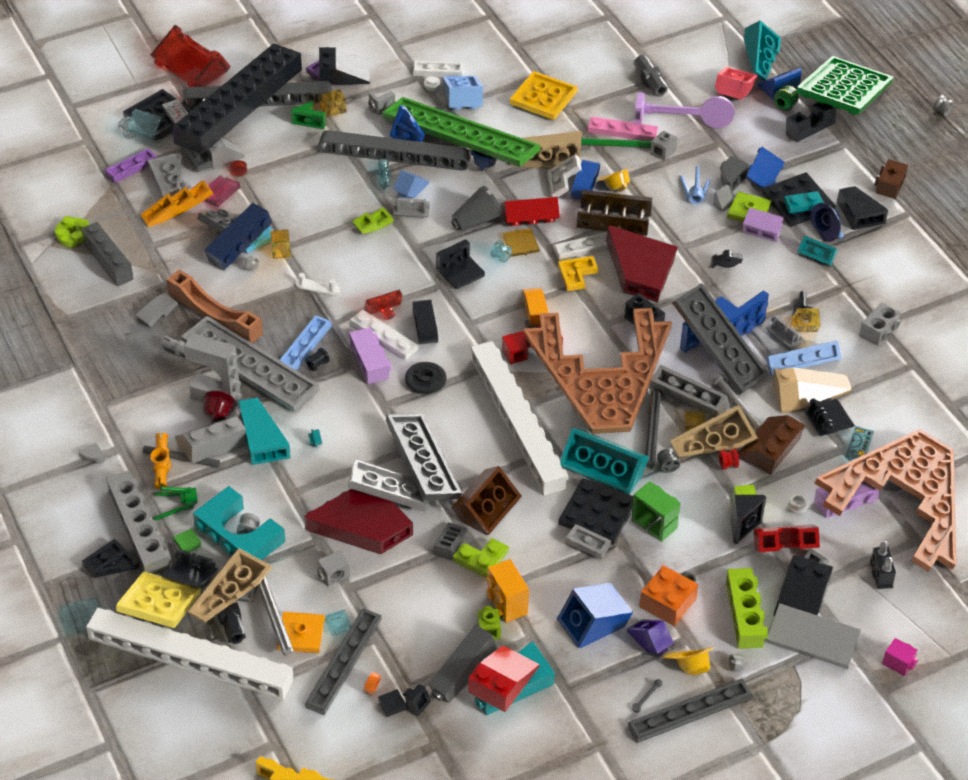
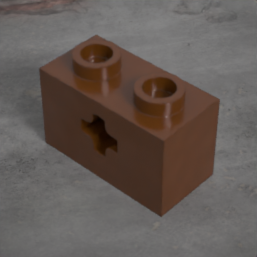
[874,159,908,199]

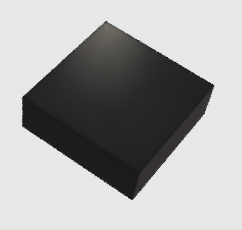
[378,689,407,717]

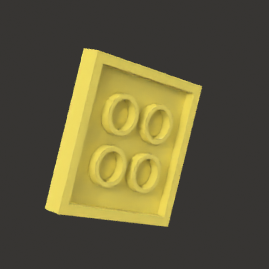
[116,571,201,628]

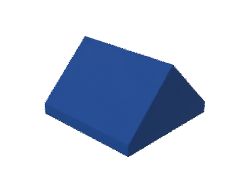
[757,67,802,100]

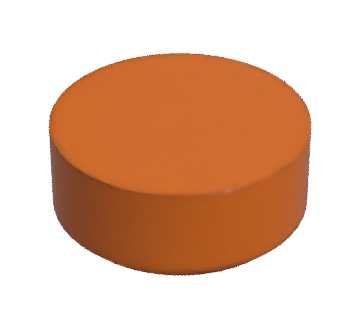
[363,672,381,694]

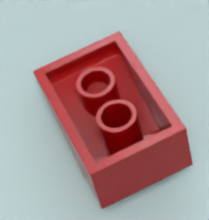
[468,645,539,712]

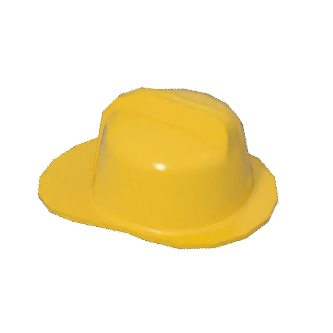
[597,168,630,192]
[663,647,713,675]

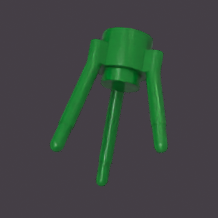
[153,487,197,521]

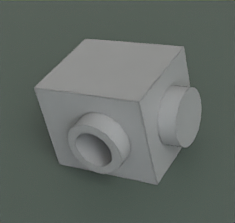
[650,130,677,161]

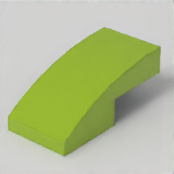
[352,207,394,234]

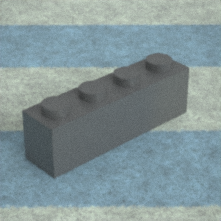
[81,222,134,287]

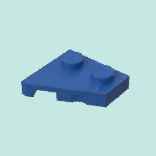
[389,105,425,142]

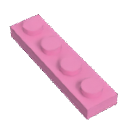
[588,116,658,141]

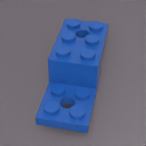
[680,290,769,353]

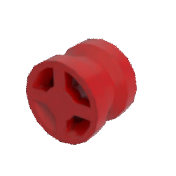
[718,449,739,470]

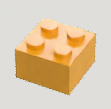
[486,559,529,623]

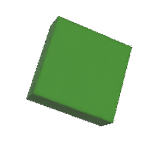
[173,528,202,552]

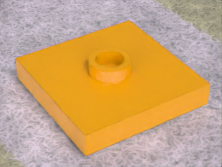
[277,611,325,653]

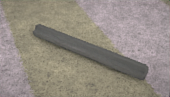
[645,390,661,467]

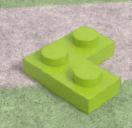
[453,538,509,578]

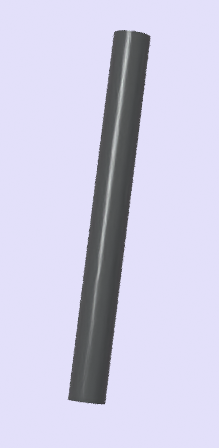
[143,445,220,468]

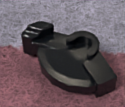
[711,250,743,268]

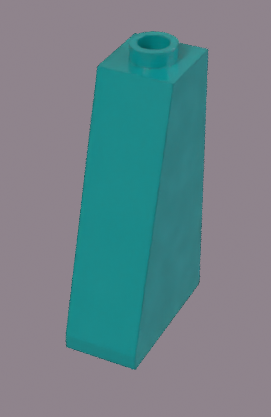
[239,398,291,465]
[475,642,555,715]

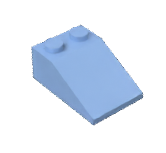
[443,75,483,110]

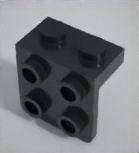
[436,239,485,289]

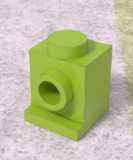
[477,606,501,640]

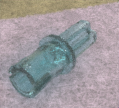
[377,159,391,189]

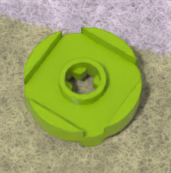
[55,216,90,247]

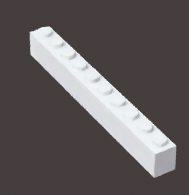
[471,341,568,495]
[86,608,293,700]

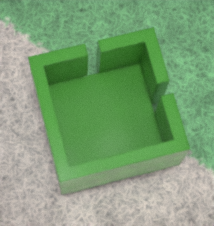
[631,481,681,542]

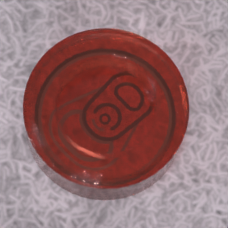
[230,160,247,176]

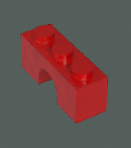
[502,326,563,365]
[753,524,820,552]

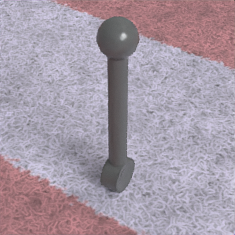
[632,679,662,713]

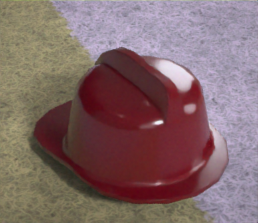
[202,391,235,423]

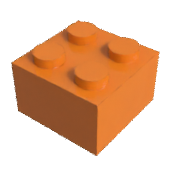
[639,565,699,627]

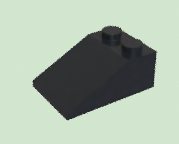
[319,47,370,85]
[773,554,833,616]

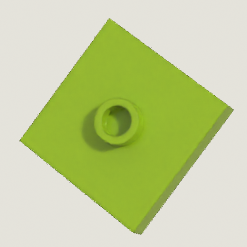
[727,191,772,222]

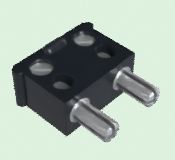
[870,541,896,589]

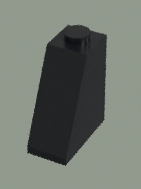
[837,186,888,230]

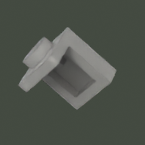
[368,91,395,115]

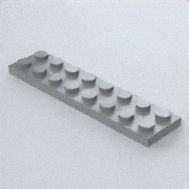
[181,316,320,412]

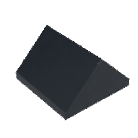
[731,495,766,544]

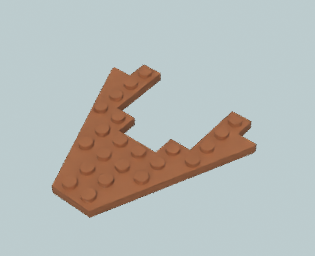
[524,308,672,434]
[814,429,957,572]

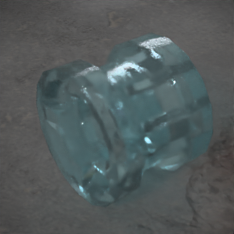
[490,240,513,263]

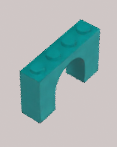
[193,486,286,560]

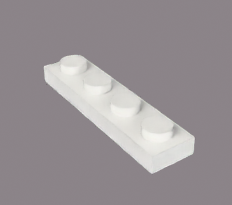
[350,310,418,360]

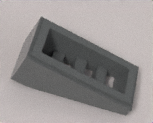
[433,522,467,560]

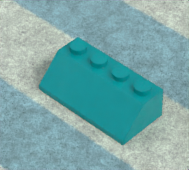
[560,428,649,494]

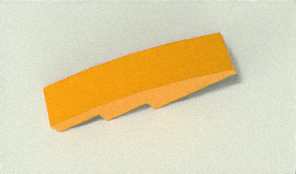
[140,180,214,227]

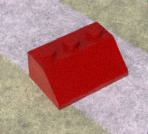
[501,196,560,226]

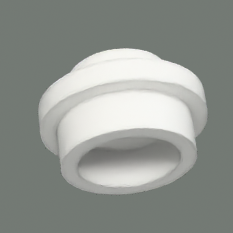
[424,76,440,92]
[788,494,808,513]

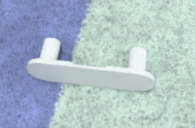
[296,273,340,295]

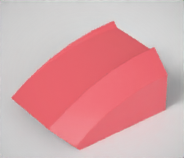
[715,66,758,100]

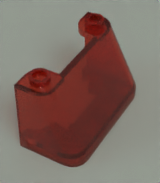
[150,25,231,87]

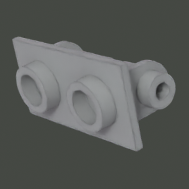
[393,197,430,217]
[766,315,805,350]

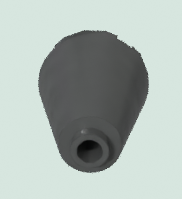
[451,186,502,230]

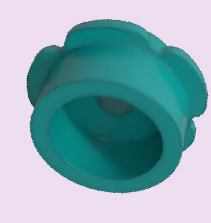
[308,429,322,448]

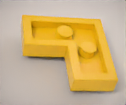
[558,256,598,291]

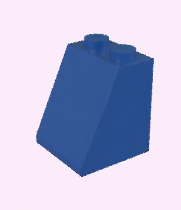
[557,583,633,648]

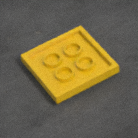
[510,71,578,120]

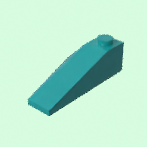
[744,20,781,81]

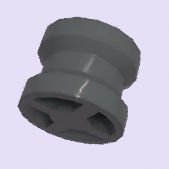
[657,448,680,473]

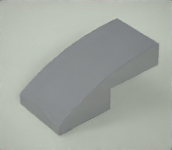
[136,293,178,327]

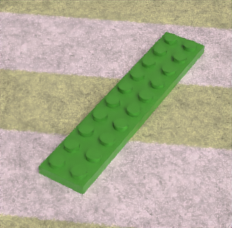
[382,97,541,167]

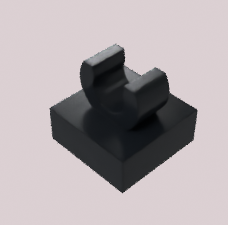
[403,684,431,716]

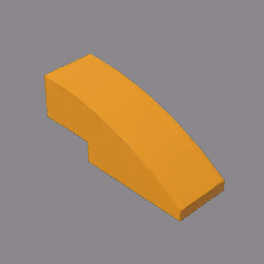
[522,288,548,326]

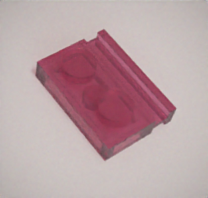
[205,175,241,207]

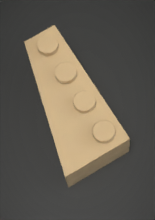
[510,131,582,169]

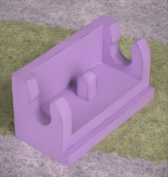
[743,208,783,242]

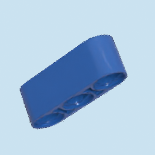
[571,160,600,199]

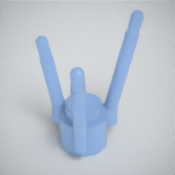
[680,166,710,204]

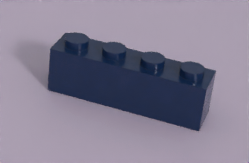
[204,203,272,270]

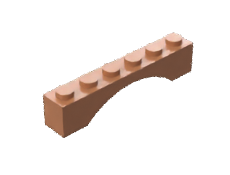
[166,269,263,343]

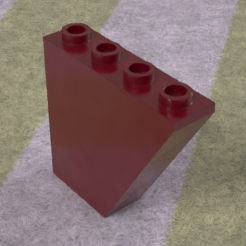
[606,225,678,303]
[304,489,413,555]

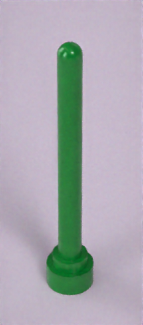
[581,136,652,148]

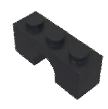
[786,103,836,142]

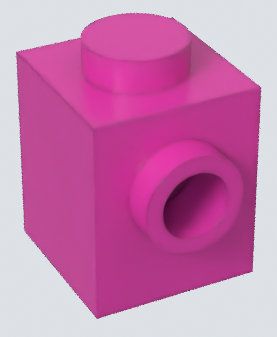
[882,638,918,676]

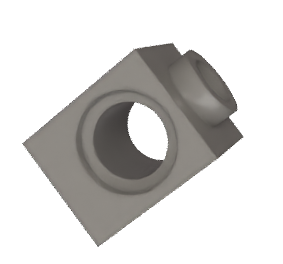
[317,550,350,587]

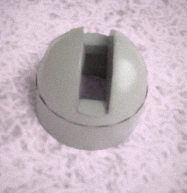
[246,255,259,270]
[729,654,746,671]

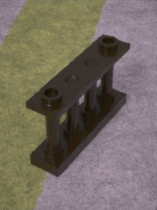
[576,190,653,236]

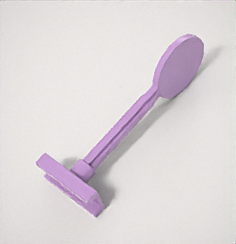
[635,93,735,128]

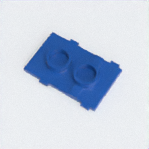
[746,146,784,189]

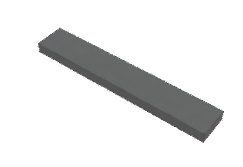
[305,608,382,716]
[627,679,753,743]

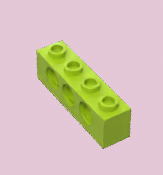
[726,568,768,649]

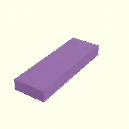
[105,148,158,183]

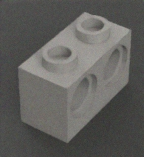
[859,302,901,346]

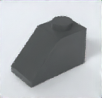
[720,156,749,193]

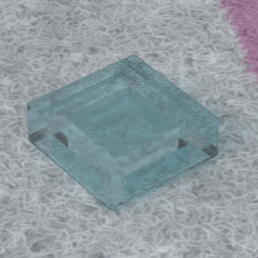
[325,609,352,636]

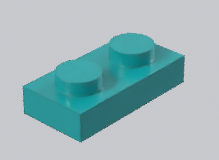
[784,191,824,214]
[797,235,838,266]

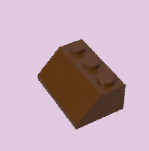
[738,415,805,475]
[451,466,522,535]

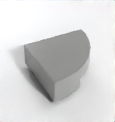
[79,443,106,462]

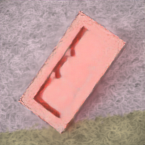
[364,289,402,320]

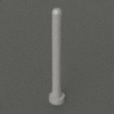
[712,374,761,431]

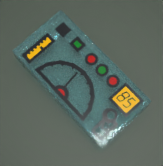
[845,426,874,460]

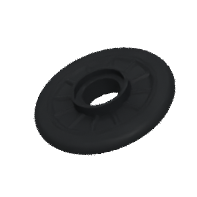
[405,362,447,394]

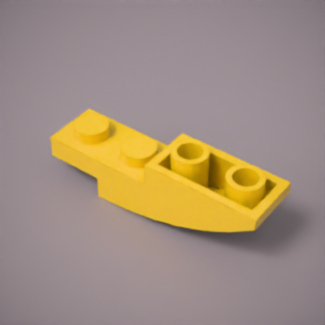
[255,756,334,780]

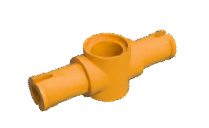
[150,433,172,489]

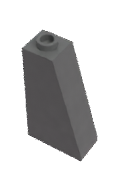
[428,624,498,703]

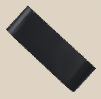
[412,299,438,344]

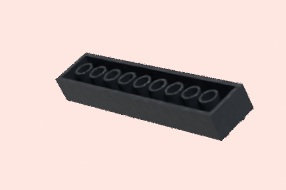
[172,43,302,154]

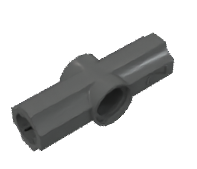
[634,55,668,97]

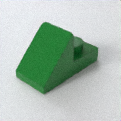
[291,102,326,130]

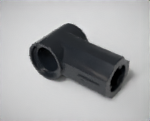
[218,602,246,644]

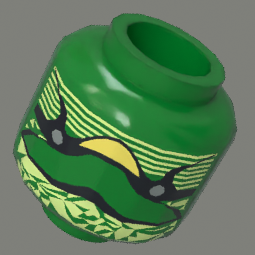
[774,85,799,110]

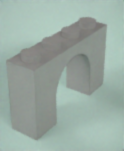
[184,333,242,412]

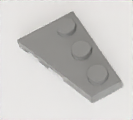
[148,152,182,197]

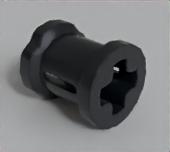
[305,348,330,371]

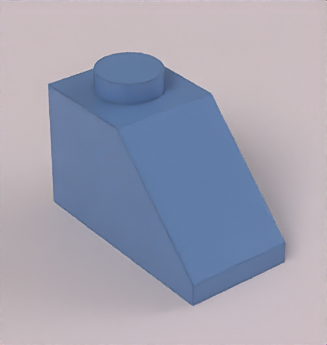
[393,170,430,199]

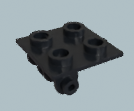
[803,398,855,437]
[162,549,218,589]

